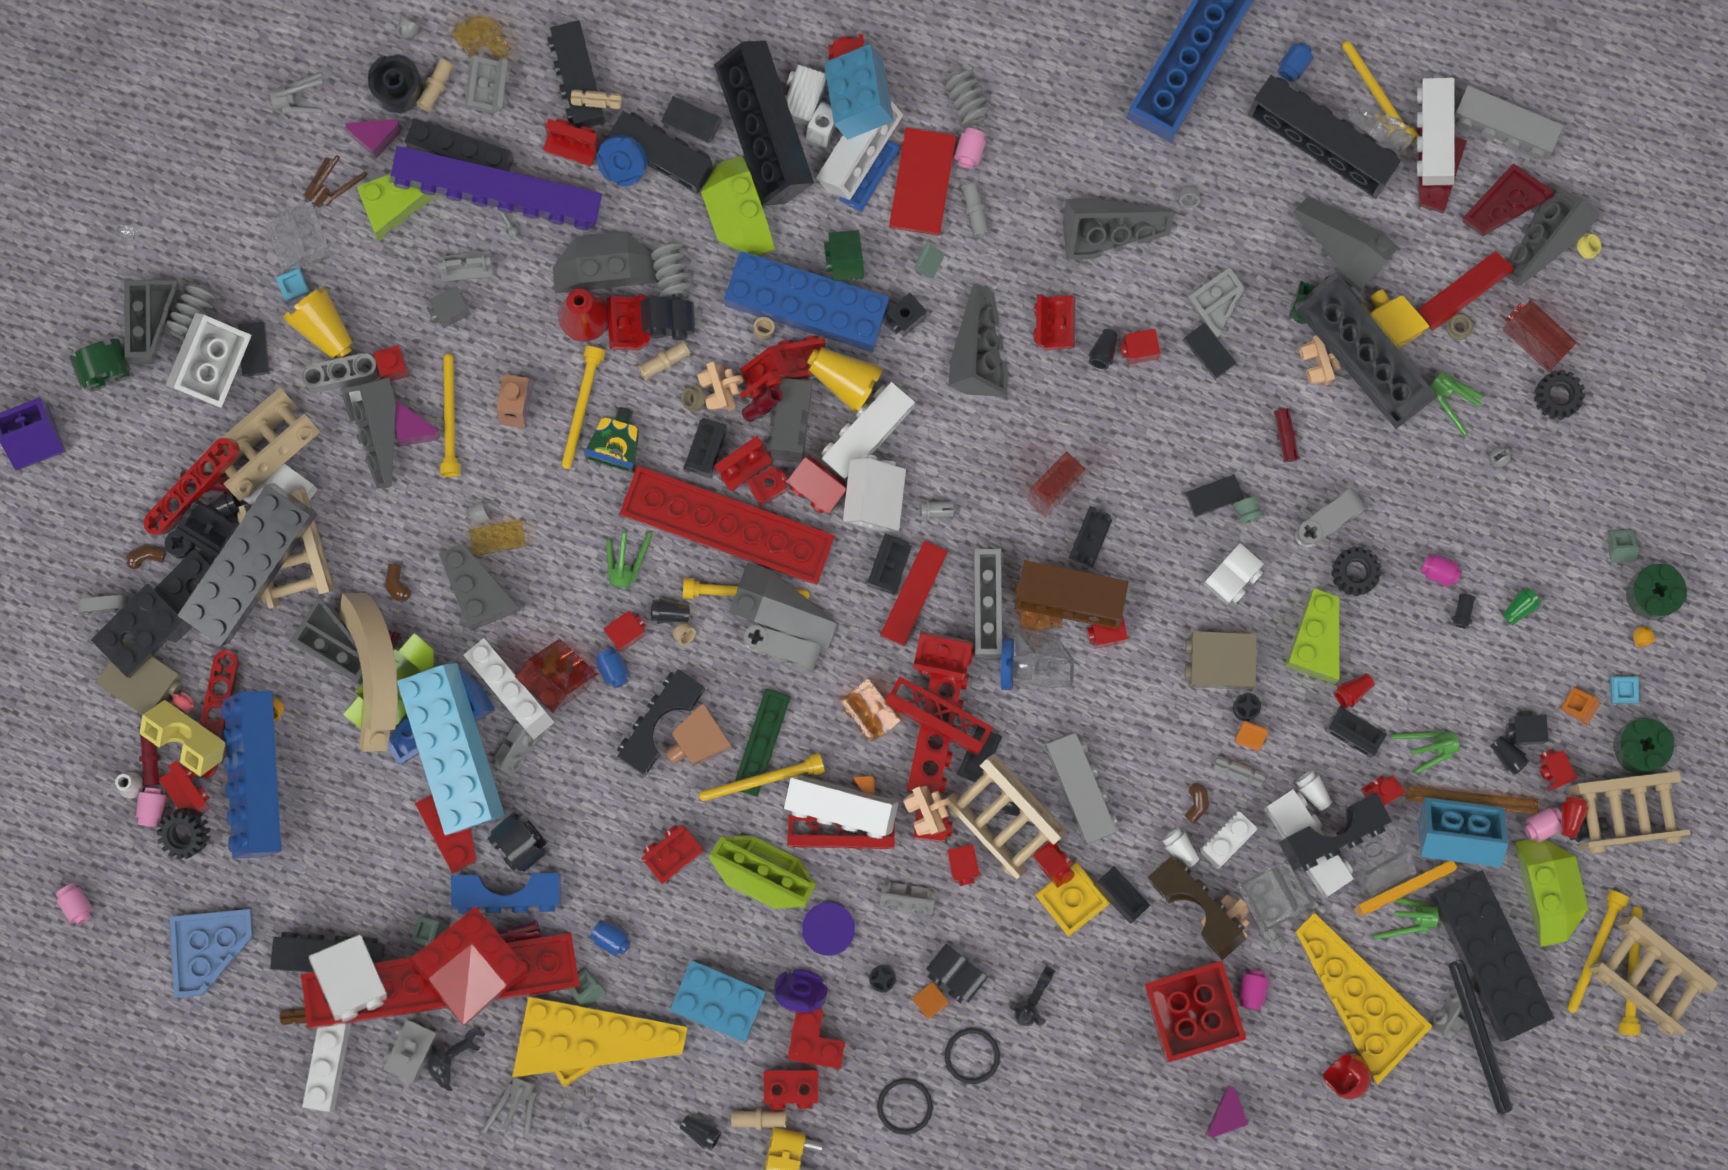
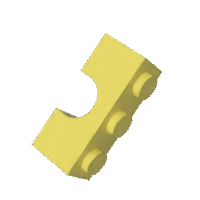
[139,700,225,776]

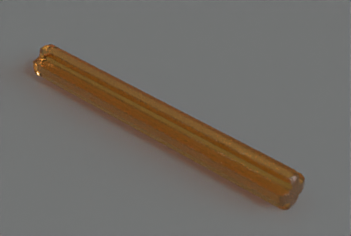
[1405,786,1538,814]

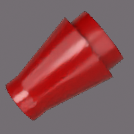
[1334,673,1375,708]
[1561,797,1589,838]

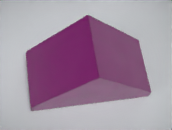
[345,119,401,158]
[395,400,440,446]
[1205,1086,1248,1138]

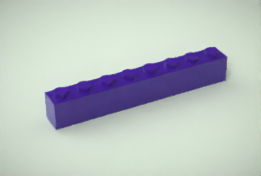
[389,146,602,231]

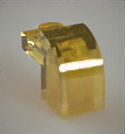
[451,16,510,61]

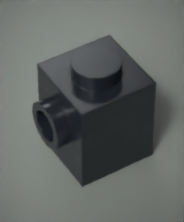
[886,293,927,338]
[1506,711,1548,745]

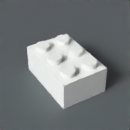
[165,313,252,408]

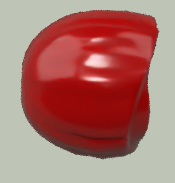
[1322,1054,1372,1099]

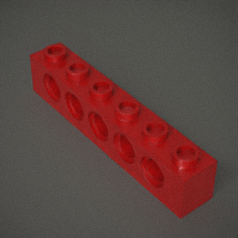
[906,634,974,794]

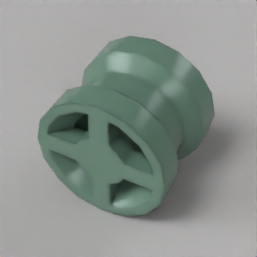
[1233,496,1265,525]

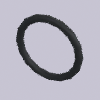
[944,1028,1000,1084]
[877,1078,933,1135]

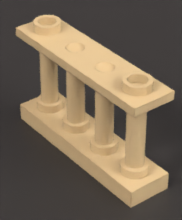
[200,387,320,501]
[238,488,335,609]
[946,754,1067,879]
[1569,771,1691,854]
[1589,916,1718,1036]

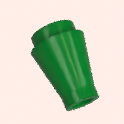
[1501,587,1541,626]

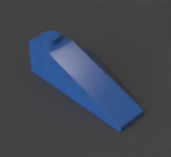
[388,666,495,765]

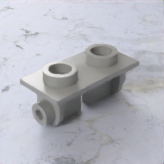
[438,251,493,282]
[492,723,537,777]
[879,882,936,916]
[1431,987,1479,1040]

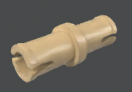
[416,59,454,112]
[637,341,690,381]
[731,1109,787,1130]

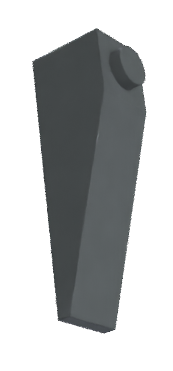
[1505,182,1599,286]
[1293,196,1399,292]
[1063,198,1174,260]
[949,283,1008,397]
[341,378,396,489]
[729,562,837,648]

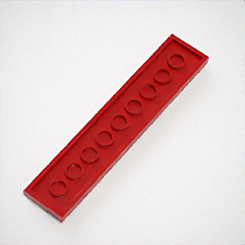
[301,933,580,1030]

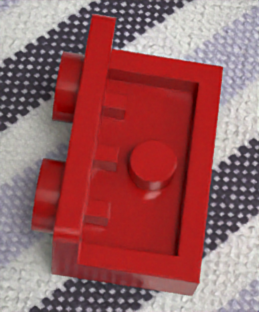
[543,118,600,167]
[607,294,650,351]
[1033,294,1076,351]
[777,336,826,379]
[740,345,789,400]
[913,631,973,681]
[159,760,211,814]
[641,825,704,885]

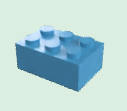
[824,44,894,140]
[1418,797,1508,867]
[670,960,767,1043]

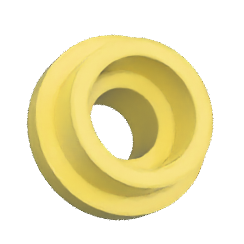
[1577,233,1601,259]

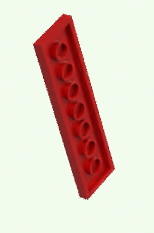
[619,466,835,586]

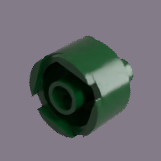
[69,339,131,391]
[1626,564,1687,621]
[1613,718,1674,774]

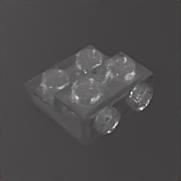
[1344,107,1413,152]

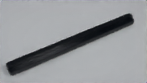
[1449,960,1512,1114]

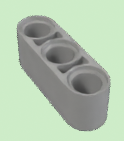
[301,353,379,393]

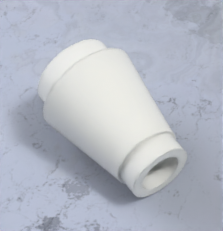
[1295,770,1332,811]
[115,772,144,798]
[1162,828,1199,868]

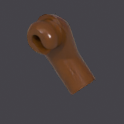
[126,545,166,569]
[385,564,411,601]
[1184,783,1209,824]

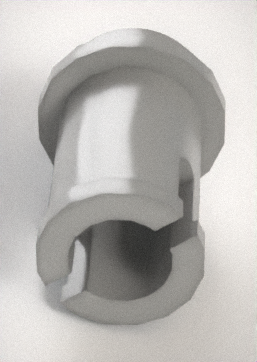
[920,500,953,521]

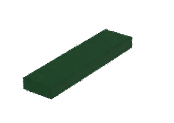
[735,688,791,798]

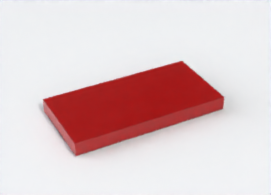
[889,127,956,236]

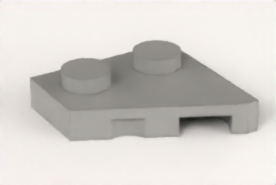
[1186,267,1244,338]

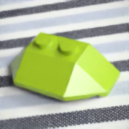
[701,155,775,256]
[709,835,817,909]
[1514,839,1589,947]

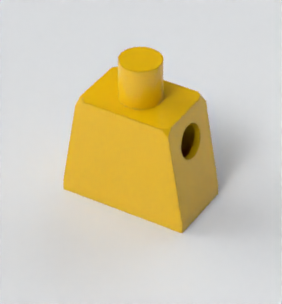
[1370,289,1429,347]

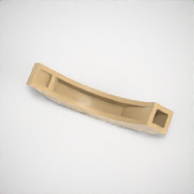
[339,593,397,752]

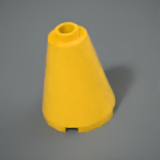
[283,286,353,359]
[807,347,883,413]

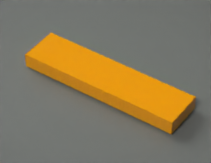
[1354,861,1457,918]

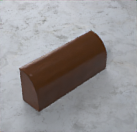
[1014,560,1129,630]

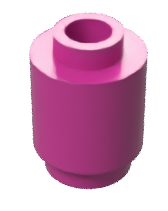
[1420,554,1462,588]
[1238,970,1270,1011]

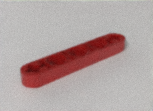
[143,438,240,535]
[192,650,239,779]

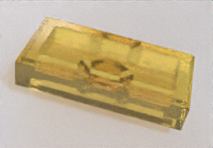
[469,520,526,557]

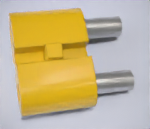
[764,1127,823,1170]

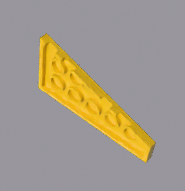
[1294,913,1433,1085]
[512,997,688,1077]

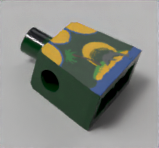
[584,407,639,473]

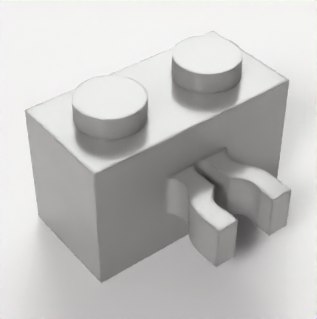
[382,1020,439,1083]

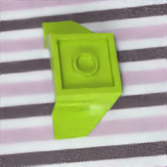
[343,633,434,729]

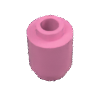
[954,128,986,169]
[135,788,166,827]
[1524,807,1562,843]
[56,883,94,925]

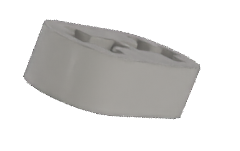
[78,595,129,615]

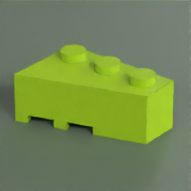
[357,174,438,241]
[1285,588,1339,684]

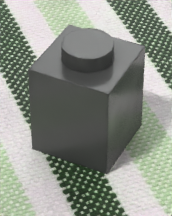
[428,286,471,329]

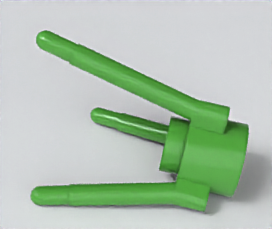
[1432,371,1483,436]
[606,531,652,588]
[1390,730,1460,774]
[1373,893,1439,939]

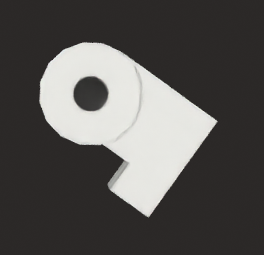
[806,102,836,148]

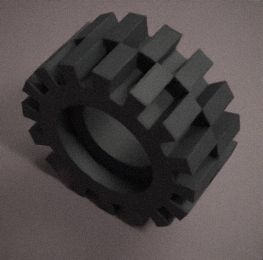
[1534,370,1585,420]
[1331,547,1382,596]
[157,807,211,860]

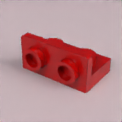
[714,436,772,492]

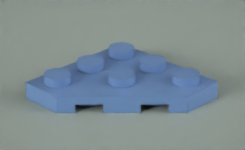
[169,909,254,998]

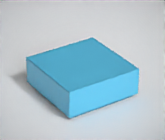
[276,268,311,303]
[1610,676,1639,704]

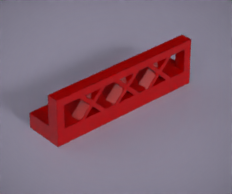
[884,676,993,756]
[787,815,895,849]

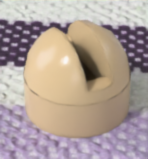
[753,317,775,340]
[672,622,696,646]

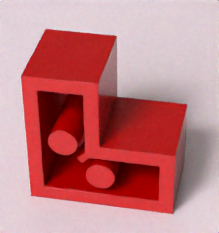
[787,1009,846,1069]

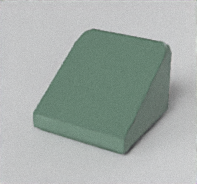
[915,242,943,278]
[1607,530,1639,563]
[411,916,450,946]
[568,968,606,1008]

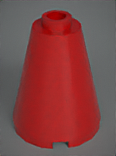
[558,289,608,342]

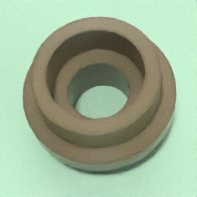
[1446,314,1473,340]
[681,385,705,411]

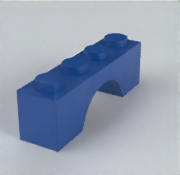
[451,873,561,914]

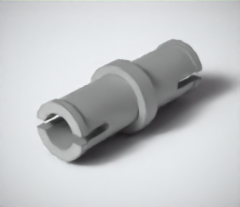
[961,183,990,237]

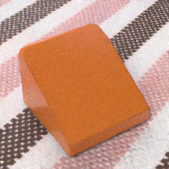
[1560,687,1600,726]
[1235,721,1269,751]
[853,776,875,795]
[911,982,949,1020]

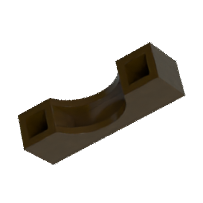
[1147,856,1246,961]

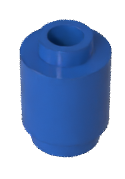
[1277,42,1314,82]
[595,647,631,689]
[589,920,631,957]

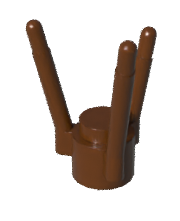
[303,155,367,208]

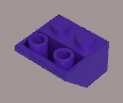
[0,398,66,471]

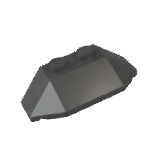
[553,232,659,293]

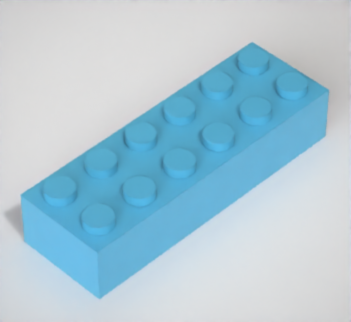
[397,663,505,835]

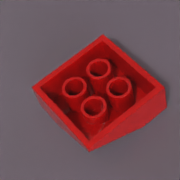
[411,906,528,1026]
[1144,961,1247,1063]

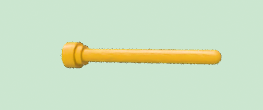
[1342,41,1419,148]
[562,346,606,469]
[440,353,461,477]
[683,578,810,599]
[698,753,825,801]
[1567,890,1630,1013]
[1618,906,1643,1036]

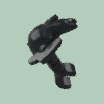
[1008,966,1055,1026]
[428,1028,485,1091]

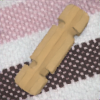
[571,90,622,109]

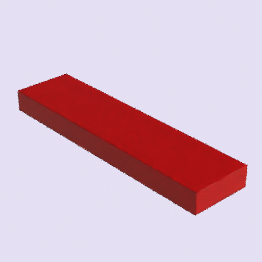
[1416,251,1513,331]
[880,540,948,647]

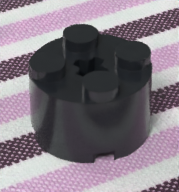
[368,54,424,114]
[488,810,550,872]

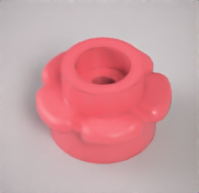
[170,692,195,715]

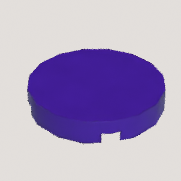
[802,902,855,956]
[773,969,828,1012]

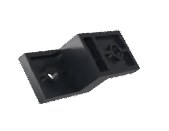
[91,549,211,678]

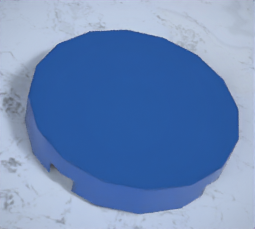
[597,134,648,186]
[1001,637,1015,690]

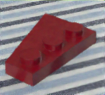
[1416,127,1467,214]
[1463,163,1554,237]

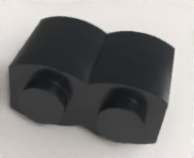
[640,297,695,340]
[926,944,988,1004]

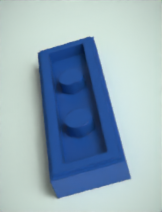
[839,140,900,213]

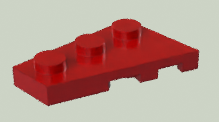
[415,794,477,874]

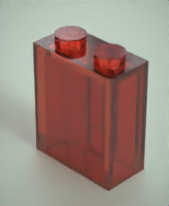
[1503,299,1577,372]
[1027,451,1086,518]
[515,638,598,713]

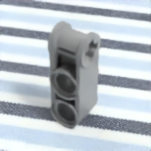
[1295,487,1367,548]
[744,625,822,671]

